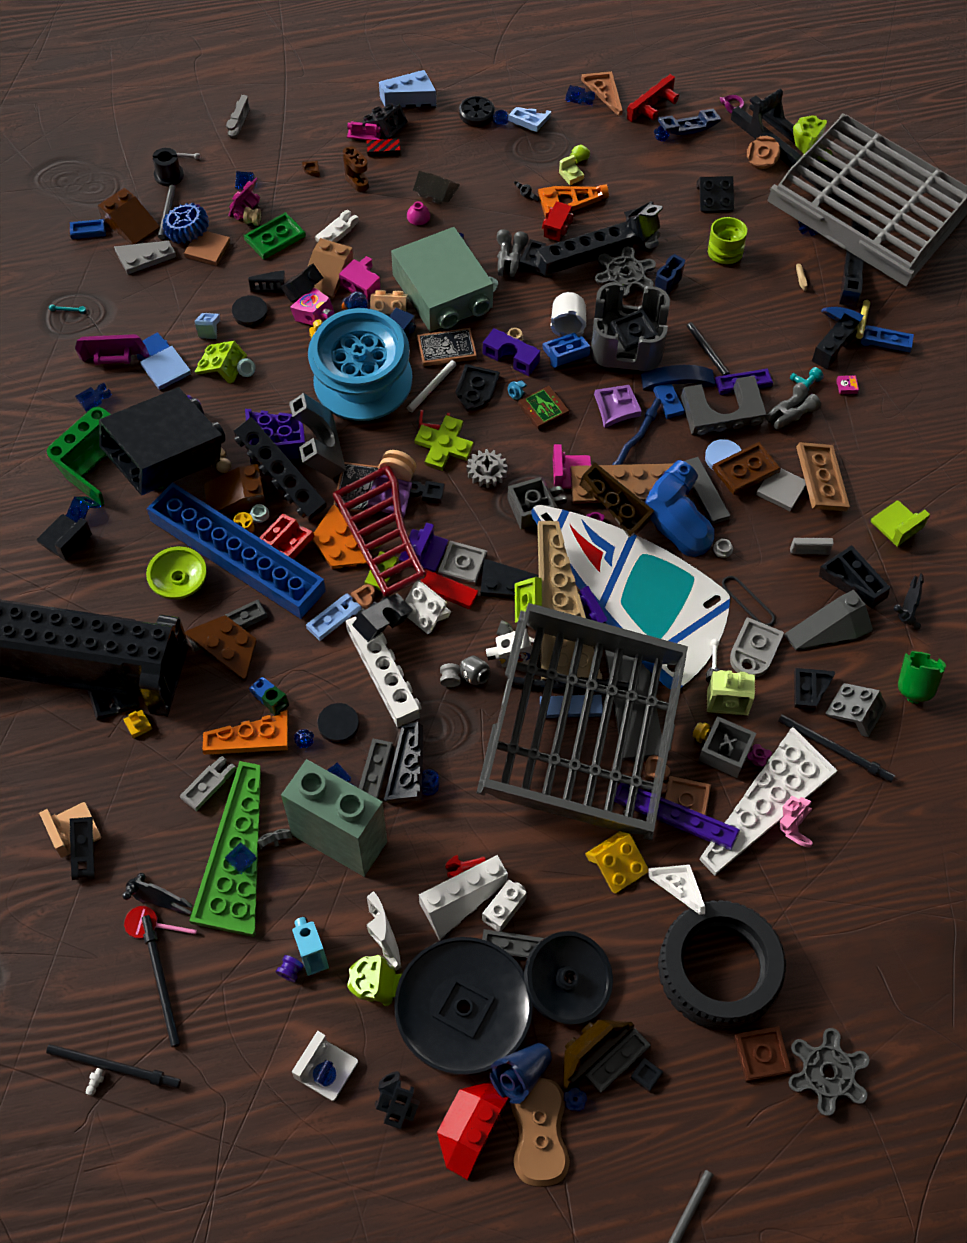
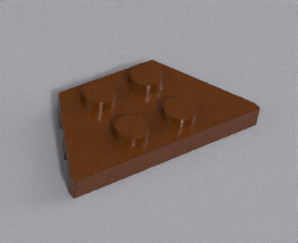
[185,615,257,682]

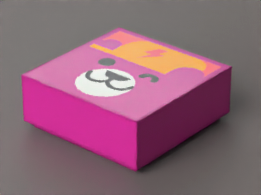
[837,375,859,394]

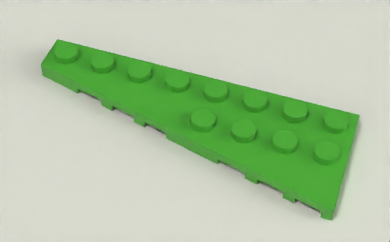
[189,761,261,937]

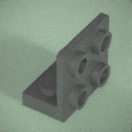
[826,683,886,737]

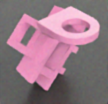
[780,796,813,847]

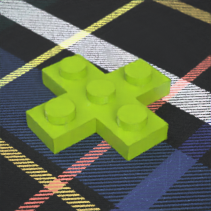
[415,415,474,471]

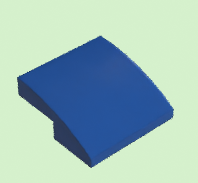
[821,307,864,322]

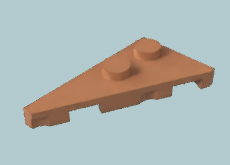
[581,71,623,116]

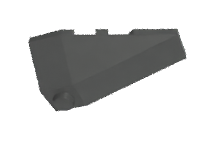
[784,590,873,651]

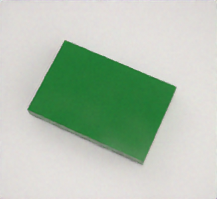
[243,212,306,260]

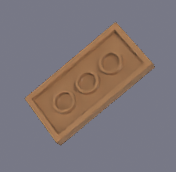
[796,442,850,511]

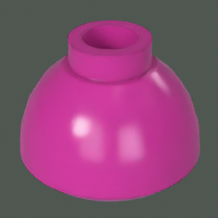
[407,202,430,225]

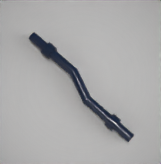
[612,398,662,465]

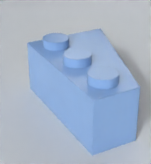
[379,70,436,107]

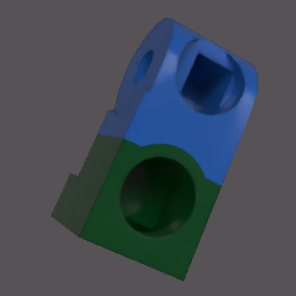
[249,677,289,716]

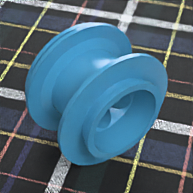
[308,308,413,421]

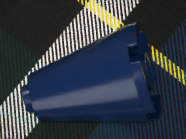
[490,1043,552,1104]

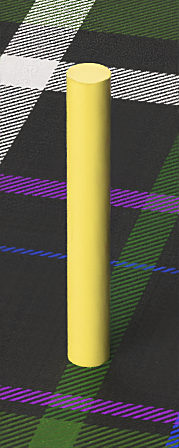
[856,300,870,339]

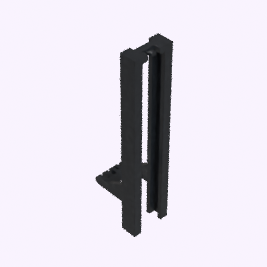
[731,89,863,203]

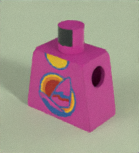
[290,288,335,325]

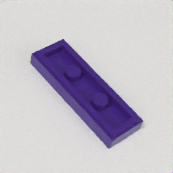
[715,368,773,395]

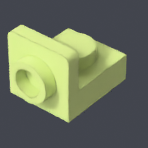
[559,155,584,185]

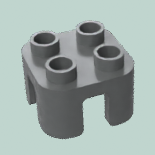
[590,282,670,372]

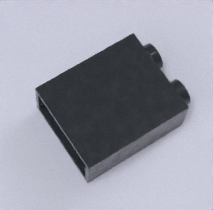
[99,387,225,496]

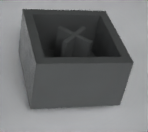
[698,716,757,778]

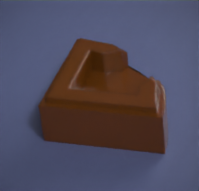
[301,160,320,177]

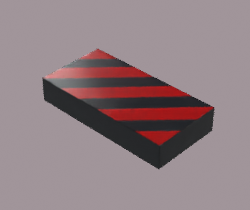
[366,138,400,156]

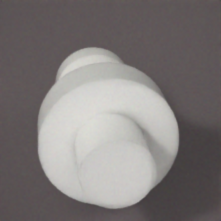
[86,1068,104,1096]

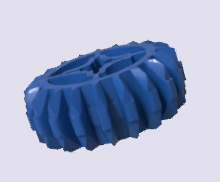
[162,203,209,244]

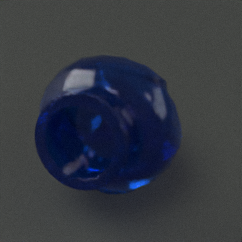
[342,291,368,310]

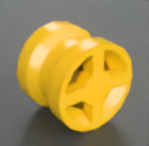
[233,512,255,533]

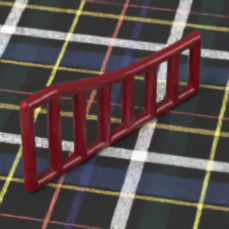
[333,465,426,597]

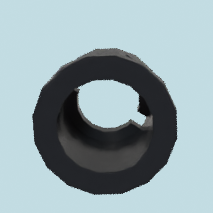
[152,147,184,186]

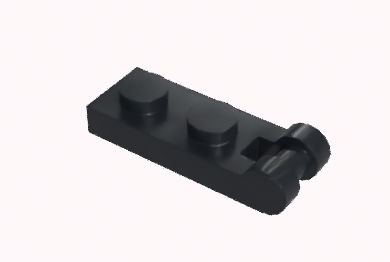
[69,817,95,881]

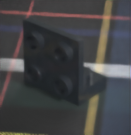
[360,103,408,138]
[696,176,734,212]
[37,514,92,561]

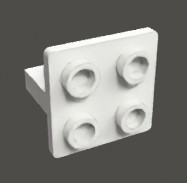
[405,580,451,634]

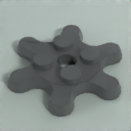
[595,246,656,298]
[788,1028,869,1116]

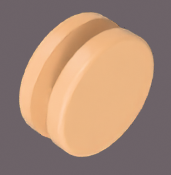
[379,450,416,482]

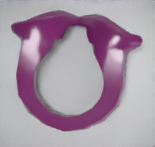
[720,95,744,113]

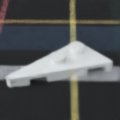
[648,865,705,915]

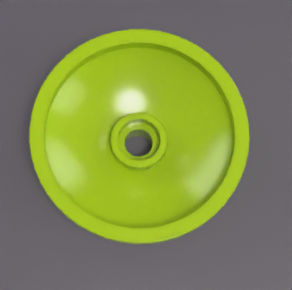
[146,546,207,599]

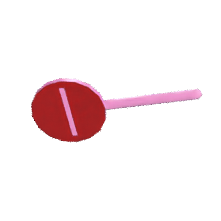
[124,906,197,939]

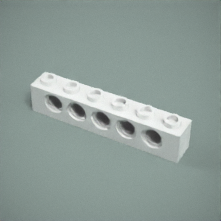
[346,617,421,728]

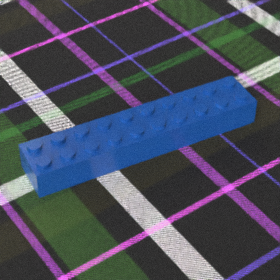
[147,482,326,619]

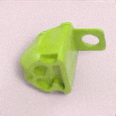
[793,116,833,162]
[347,955,402,1006]

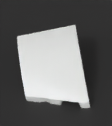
[367,891,401,971]

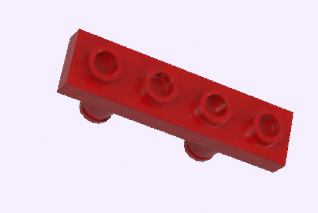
[627,74,679,122]

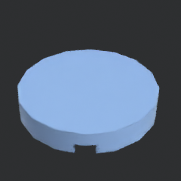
[705,439,741,471]

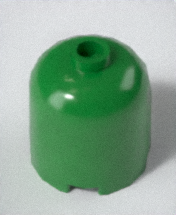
[898,651,946,703]

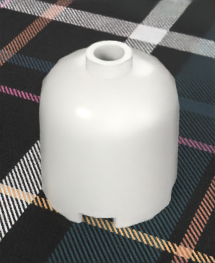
[551,292,586,337]

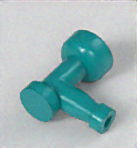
[790,367,824,391]

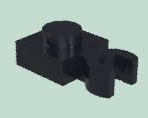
[410,481,445,503]

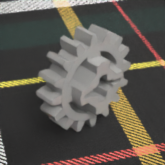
[467,449,508,488]

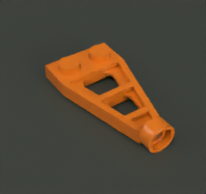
[538,184,609,218]

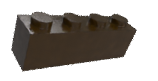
[579,463,654,538]

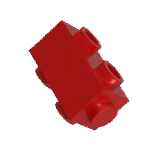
[542,201,574,242]

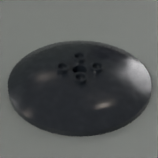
[394,937,533,1076]

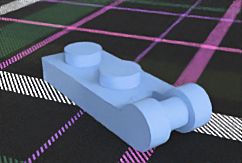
[306,593,362,641]

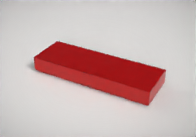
[420,569,478,609]

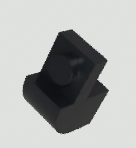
[280,263,324,302]

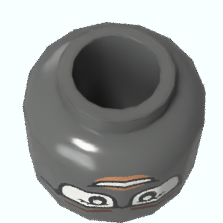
[460,655,490,686]

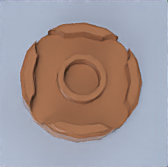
[747,136,780,169]

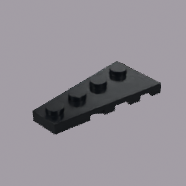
[481,559,539,599]
[384,722,423,803]

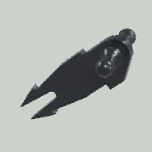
[894,573,924,630]
[122,873,193,915]

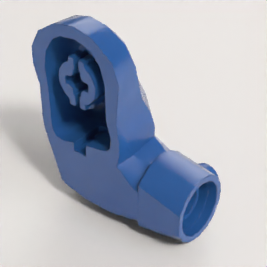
[645,460,714,557]

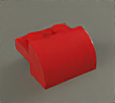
[259,514,315,559]

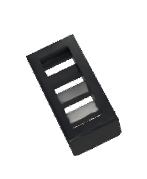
[248,270,286,292]

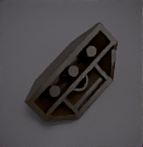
[563,1020,635,1093]

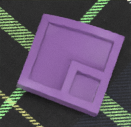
[594,385,642,428]

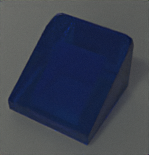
[235,171,255,189]

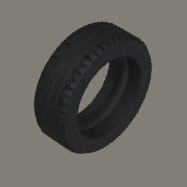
[658,900,786,1030]

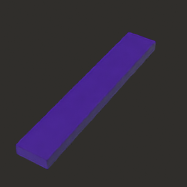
[614,783,740,851]

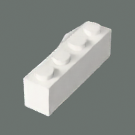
[419,855,508,941]

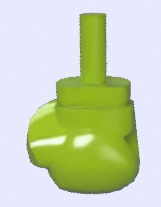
[570,144,590,164]

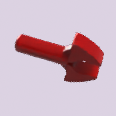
[445,855,486,878]

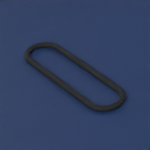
[722,576,775,626]

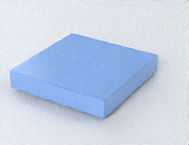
[140,346,191,390]

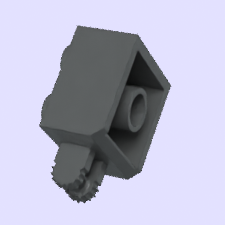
[507,477,567,529]

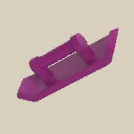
[75,334,150,365]

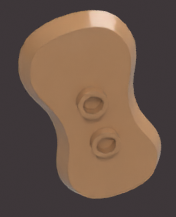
[510,1078,570,1187]

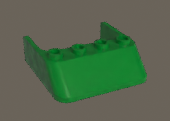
[47,407,111,506]

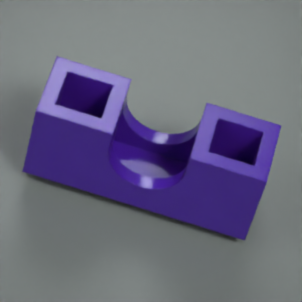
[483,328,540,376]

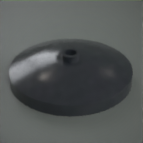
[524,931,613,1025]

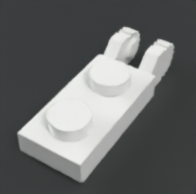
[315,210,359,243]

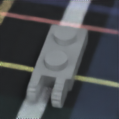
[226,95,250,139]
[180,756,236,811]

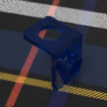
[66,496,101,523]

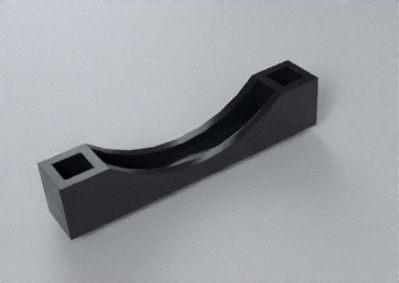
[839,214,871,307]

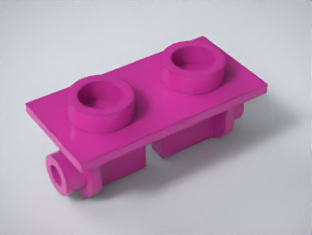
[347,121,382,140]

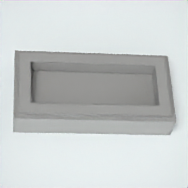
[790,538,833,555]

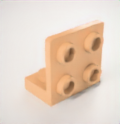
[39,802,101,858]

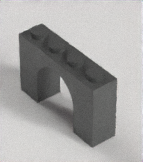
[681,376,766,435]
[289,393,346,479]

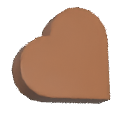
[351,584,375,609]
[645,755,670,781]

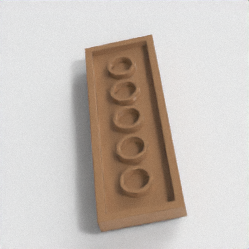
[570,464,687,504]

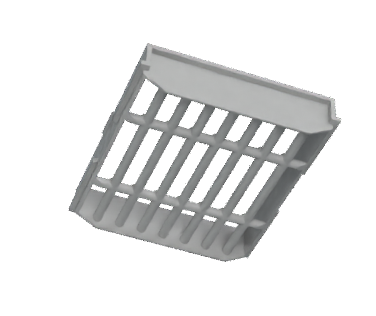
[767,114,967,286]

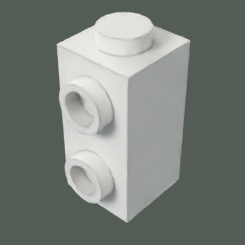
[482,880,527,932]

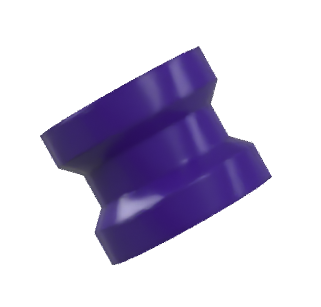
[276,955,304,983]

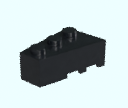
[819,545,891,608]

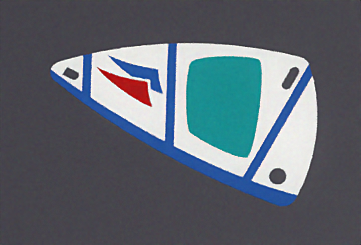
[531,505,730,689]

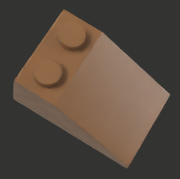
[307,238,353,299]

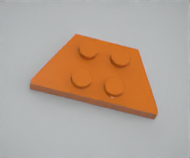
[312,504,367,569]

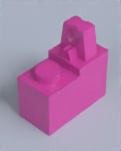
[339,256,380,302]

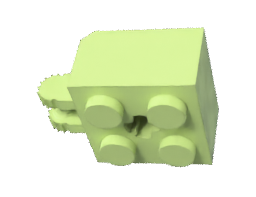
[707,670,755,715]

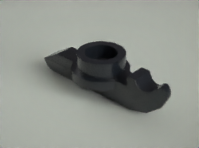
[514,181,540,201]

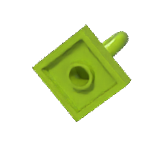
[515,577,542,623]

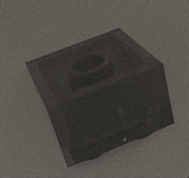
[413,171,460,204]

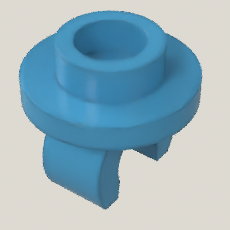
[508,380,527,400]

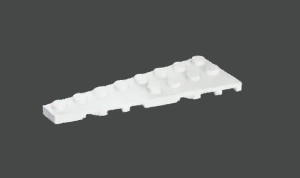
[700,727,837,876]

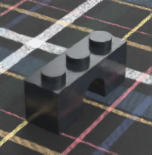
[812,314,859,370]
[352,593,413,642]

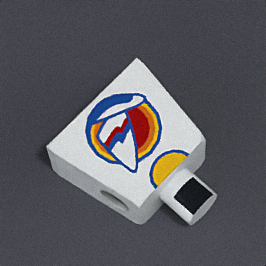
[486,628,532,667]

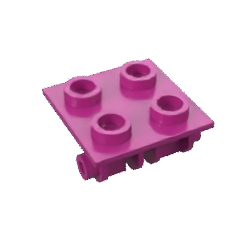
[228,178,260,220]

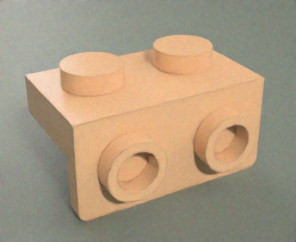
[370,290,408,314]

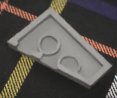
[114,241,176,275]

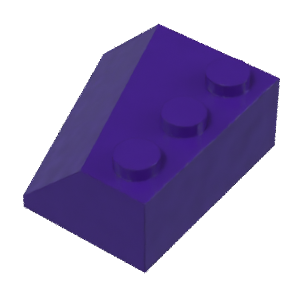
[245,408,306,464]

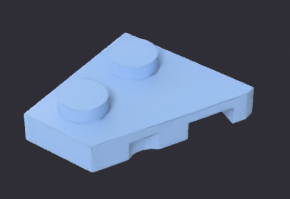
[508,107,551,132]

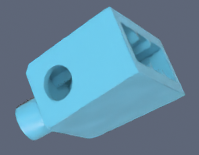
[292,917,329,976]

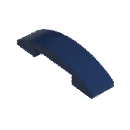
[658,108,721,135]
[641,365,715,390]

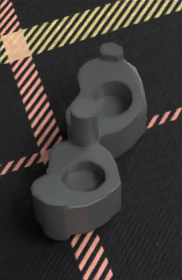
[258,829,293,849]

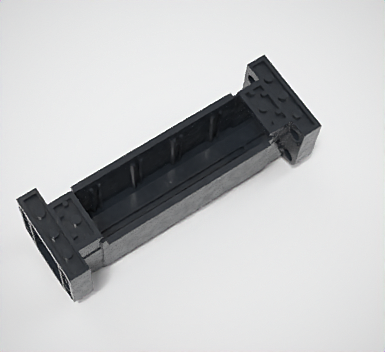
[0,599,189,717]

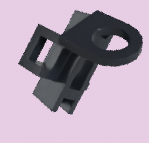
[375,1071,420,1129]

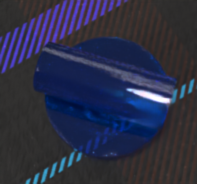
[313,1059,336,1087]

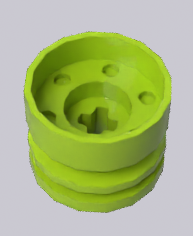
[707,217,747,264]

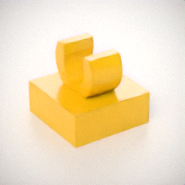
[123,710,152,739]

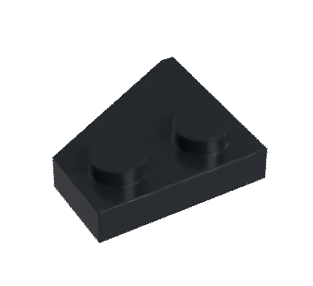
[794,668,835,710]

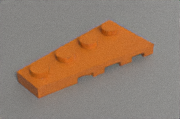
[203,710,288,755]

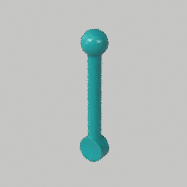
[49,304,86,314]

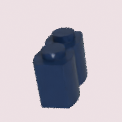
[655,254,685,294]

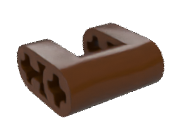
[343,146,369,192]

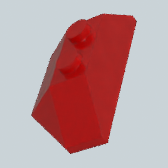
[437,1082,509,1180]

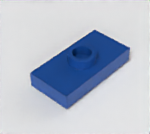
[653,384,684,419]

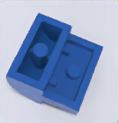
[542,333,590,368]

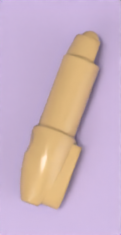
[796,264,808,291]

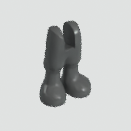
[496,229,529,278]
[765,382,821,430]

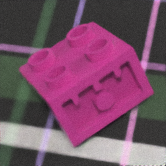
[553,444,591,489]

